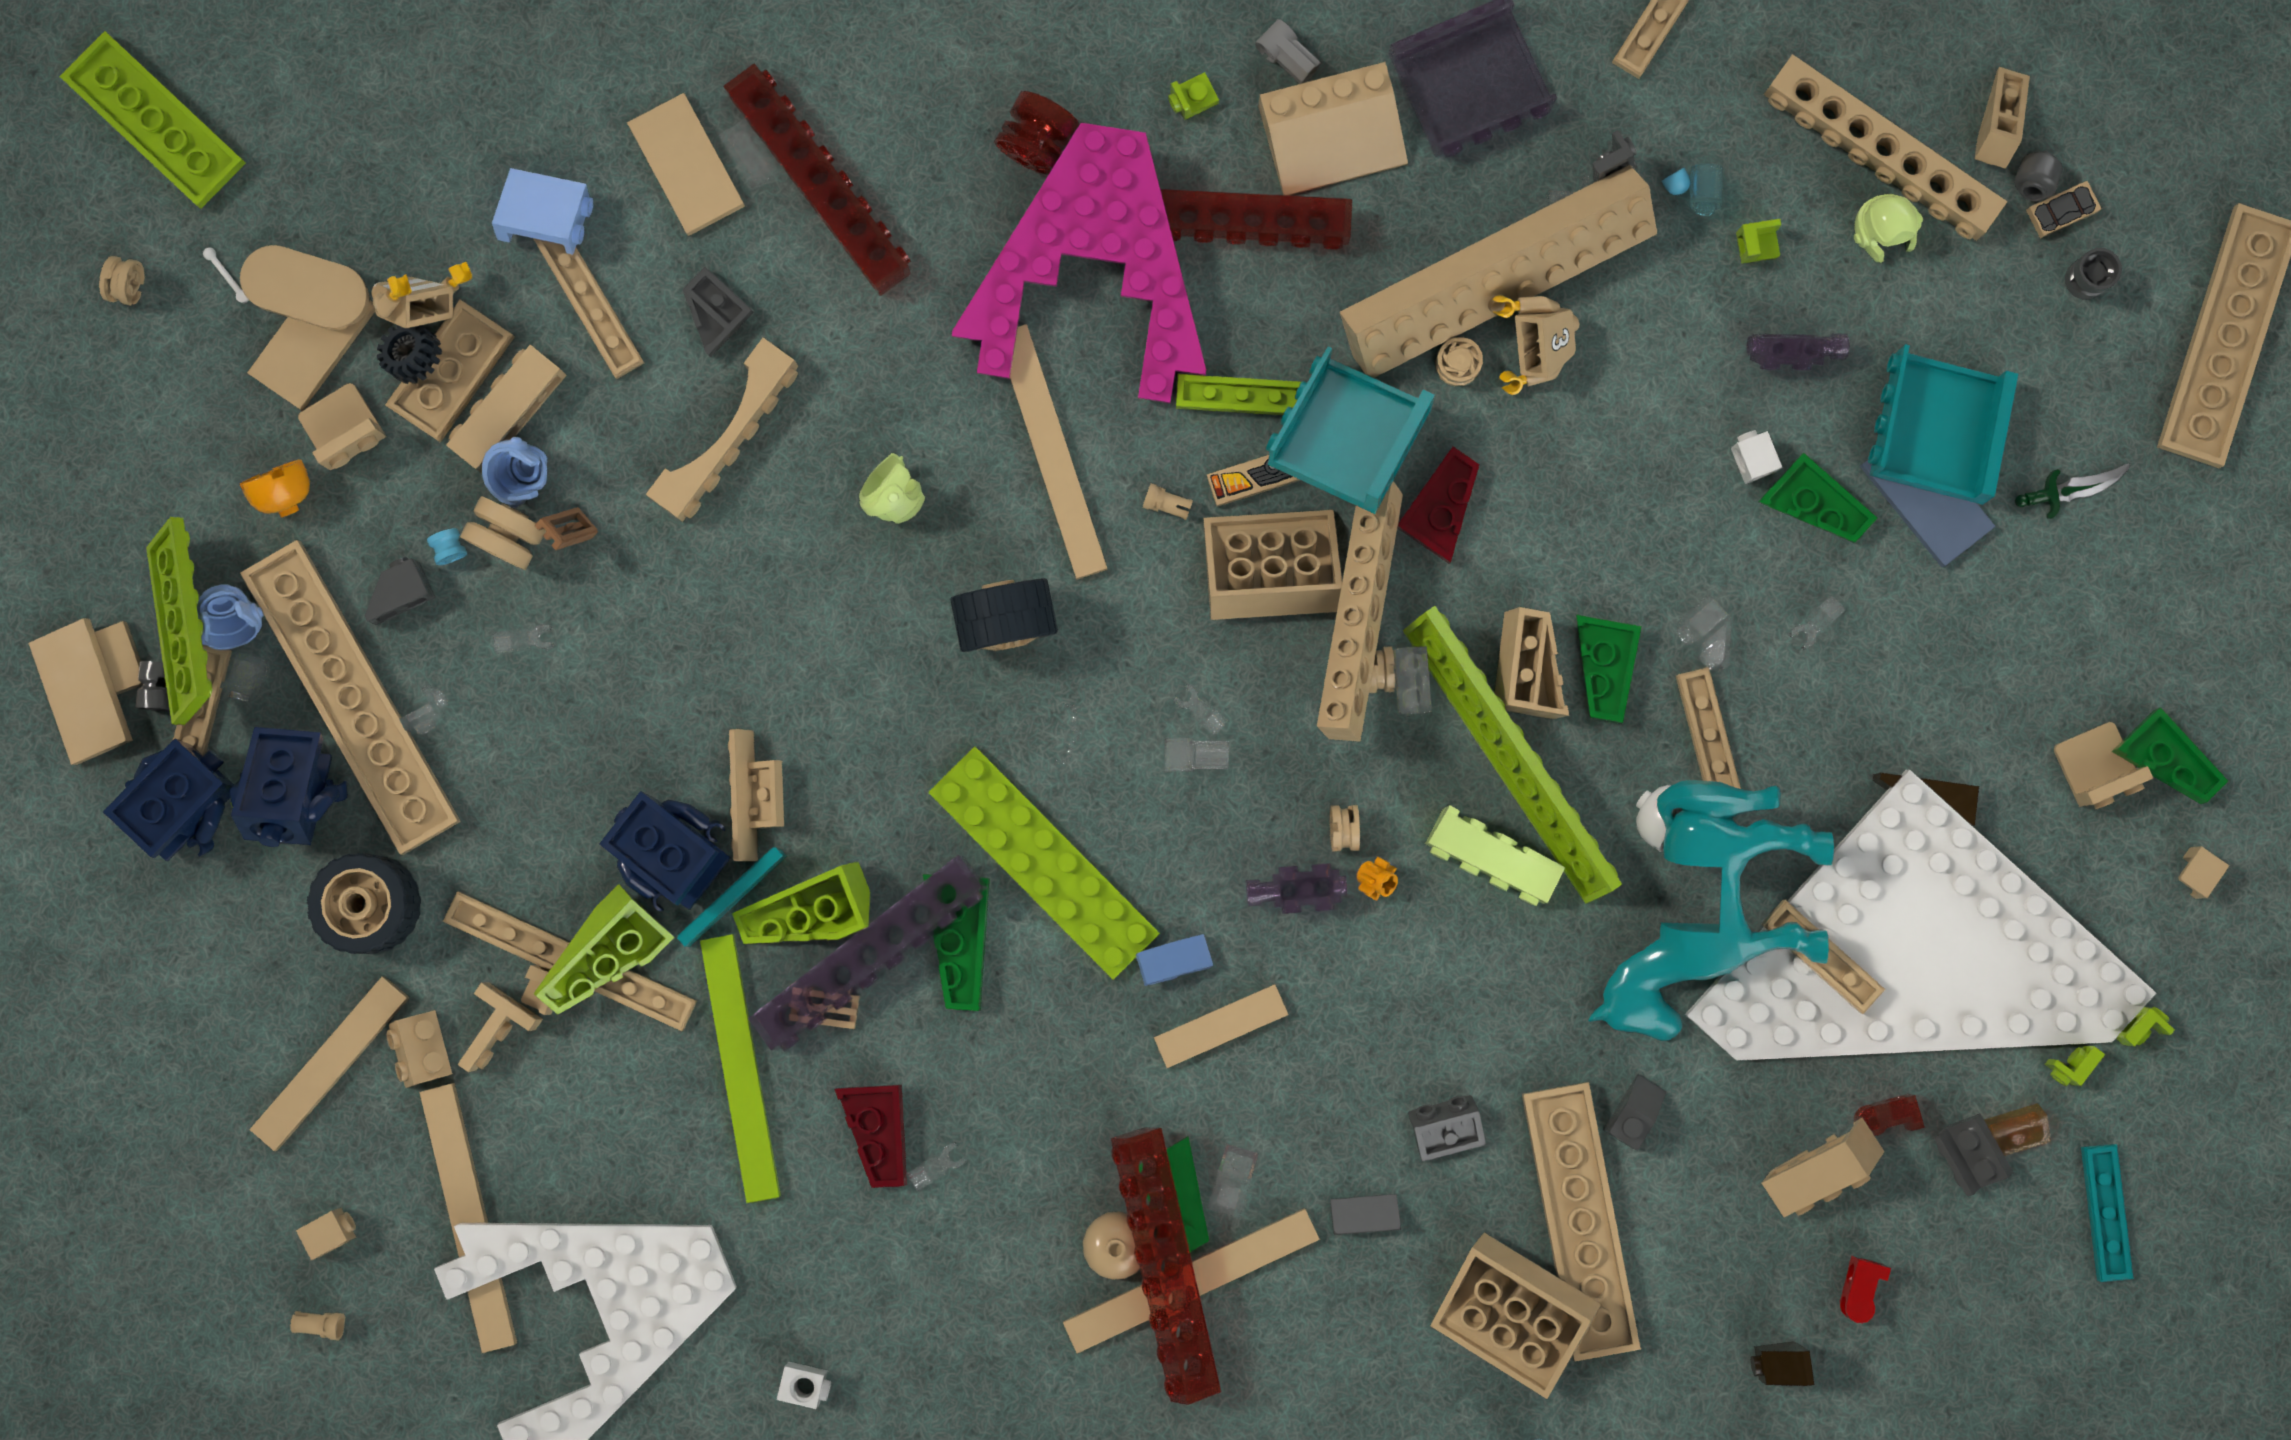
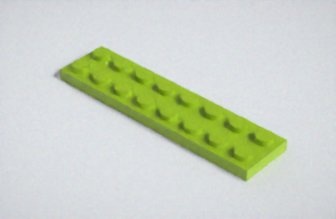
[928,746,1160,980]

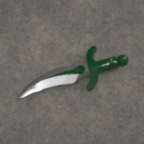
[2015,464,2129,519]

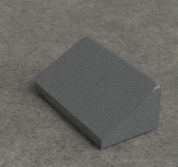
[1330,1194,1401,1235]

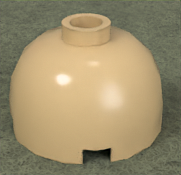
[1083,1211,1149,1280]

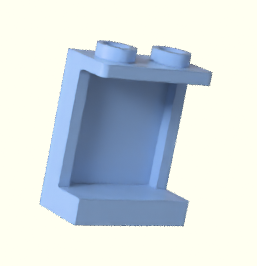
[492,168,593,255]

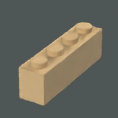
[446,345,567,473]

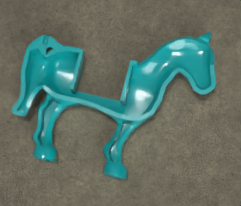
[1588,780,1834,1041]

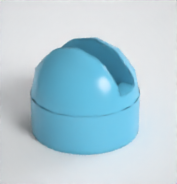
[1661,167,1690,195]

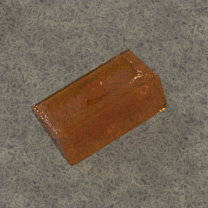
[1984,1103,2051,1156]

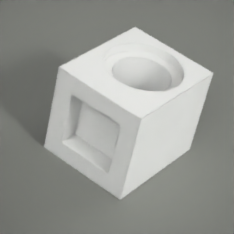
[1731,430,1782,484]
[777,1362,831,1409]

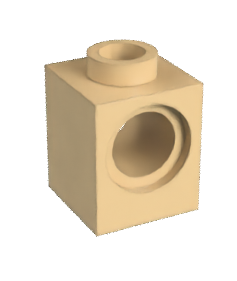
[296,1208,356,1260]

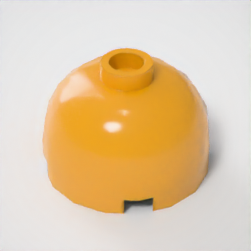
[240,459,310,518]

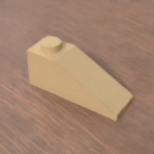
[1975,67,2030,169]

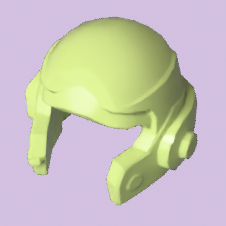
[1854,194,1923,263]
[859,453,925,524]

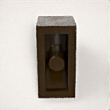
[1750,1341,1815,1386]

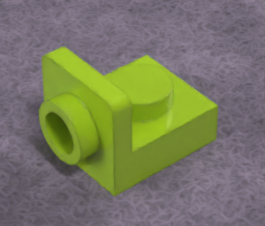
[1168,72,1219,120]
[2116,1007,2175,1047]
[2045,1046,2105,1087]

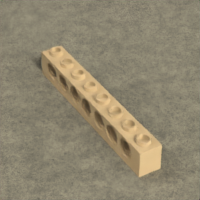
[1764,54,2007,241]
[1317,481,1403,741]

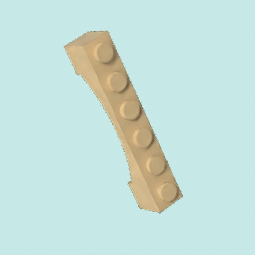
[646,338,798,522]

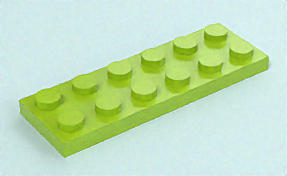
[59,31,246,209]
[146,517,212,725]

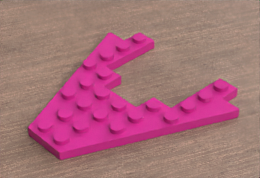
[952,123,1206,403]

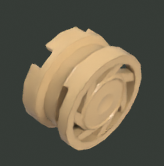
[99,256,145,306]
[1435,337,1483,387]
[1369,647,1395,693]
[1330,805,1360,852]

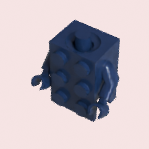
[229,727,348,847]
[103,738,234,861]
[599,791,731,911]

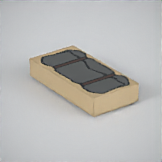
[2026,181,2102,239]

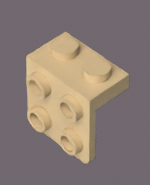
[298,383,387,470]
[2054,722,2153,809]

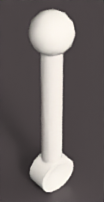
[203,247,249,303]

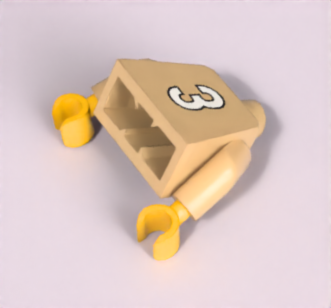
[371,262,473,328]
[1493,295,1580,395]

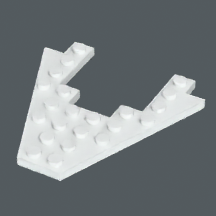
[434,1223,737,1440]

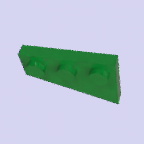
[1758,453,1877,543]
[1576,615,1642,724]
[2111,707,2228,805]
[1131,1136,1209,1258]

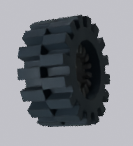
[377,325,442,384]

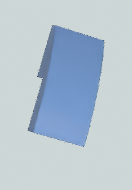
[1136,934,1213,986]

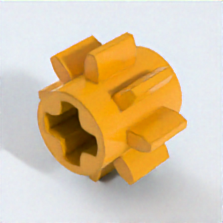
[1357,857,1398,901]

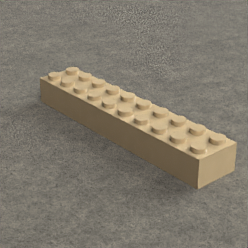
[1340,165,1657,378]

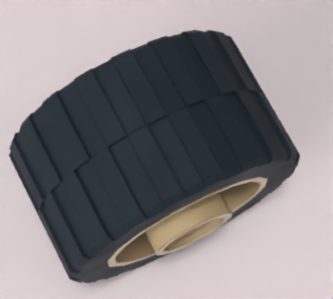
[950,578,1058,652]
[306,853,421,954]

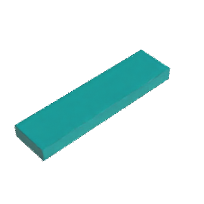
[677,847,787,947]
[2081,1144,2134,1282]

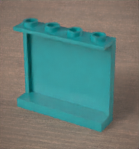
[1868,344,2019,505]
[1266,347,1435,514]

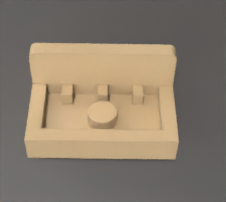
[387,1010,452,1088]

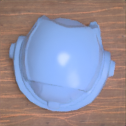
[482,437,547,508]
[197,584,264,650]

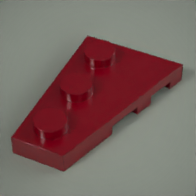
[1397,446,1480,564]
[834,1084,907,1188]

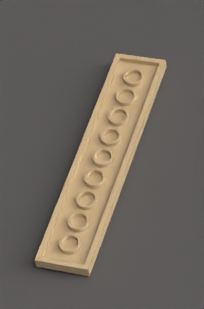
[240,540,461,855]

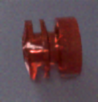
[994,91,1079,175]

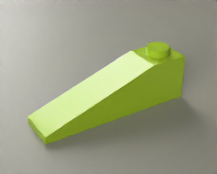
[732,862,871,944]
[534,884,675,1015]

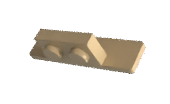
[728,729,784,862]

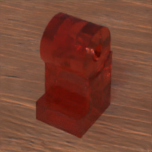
[1854,1093,1925,1136]

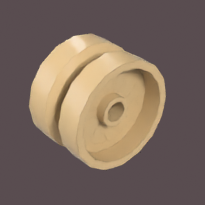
[459,496,546,571]

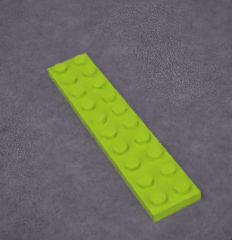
[1402,606,1622,904]

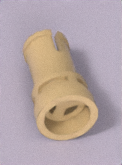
[1142,483,1193,520]
[291,1311,345,1341]

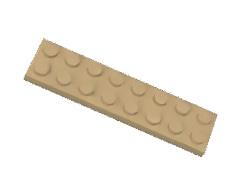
[2157,203,2291,468]
[1522,1082,1641,1362]

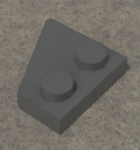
[683,267,754,357]

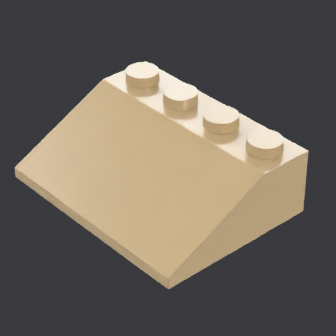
[1258,62,1408,197]
[1204,510,1342,620]
[1430,1233,1602,1399]

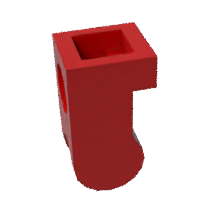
[1840,1255,1891,1324]

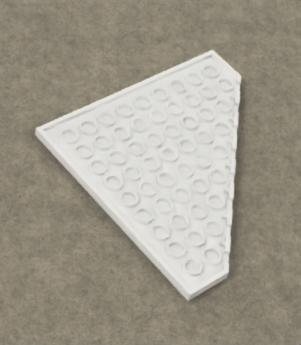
[1685,770,2156,1060]

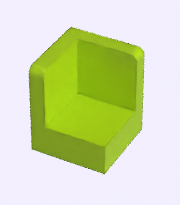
[1736,219,1781,264]

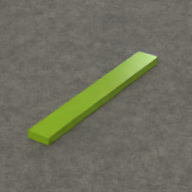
[700,934,781,1203]

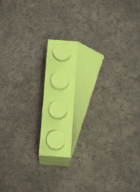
[1425,805,1565,906]

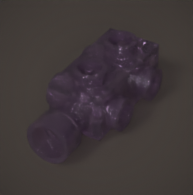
[1747,333,1850,370]
[1246,863,1347,914]

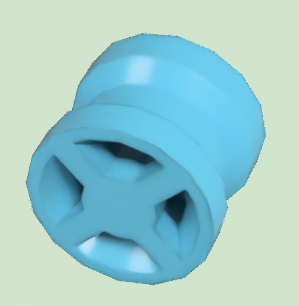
[427,528,467,565]

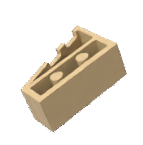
[1495,607,1569,719]
[1762,1118,1885,1217]

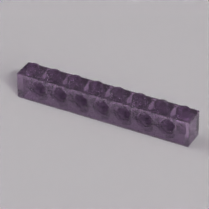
[748,855,987,1051]

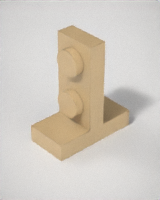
[457,982,543,1072]

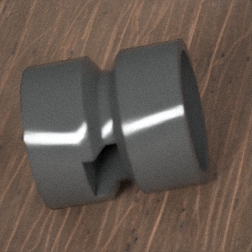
[2065,248,2122,300]
[135,661,170,712]

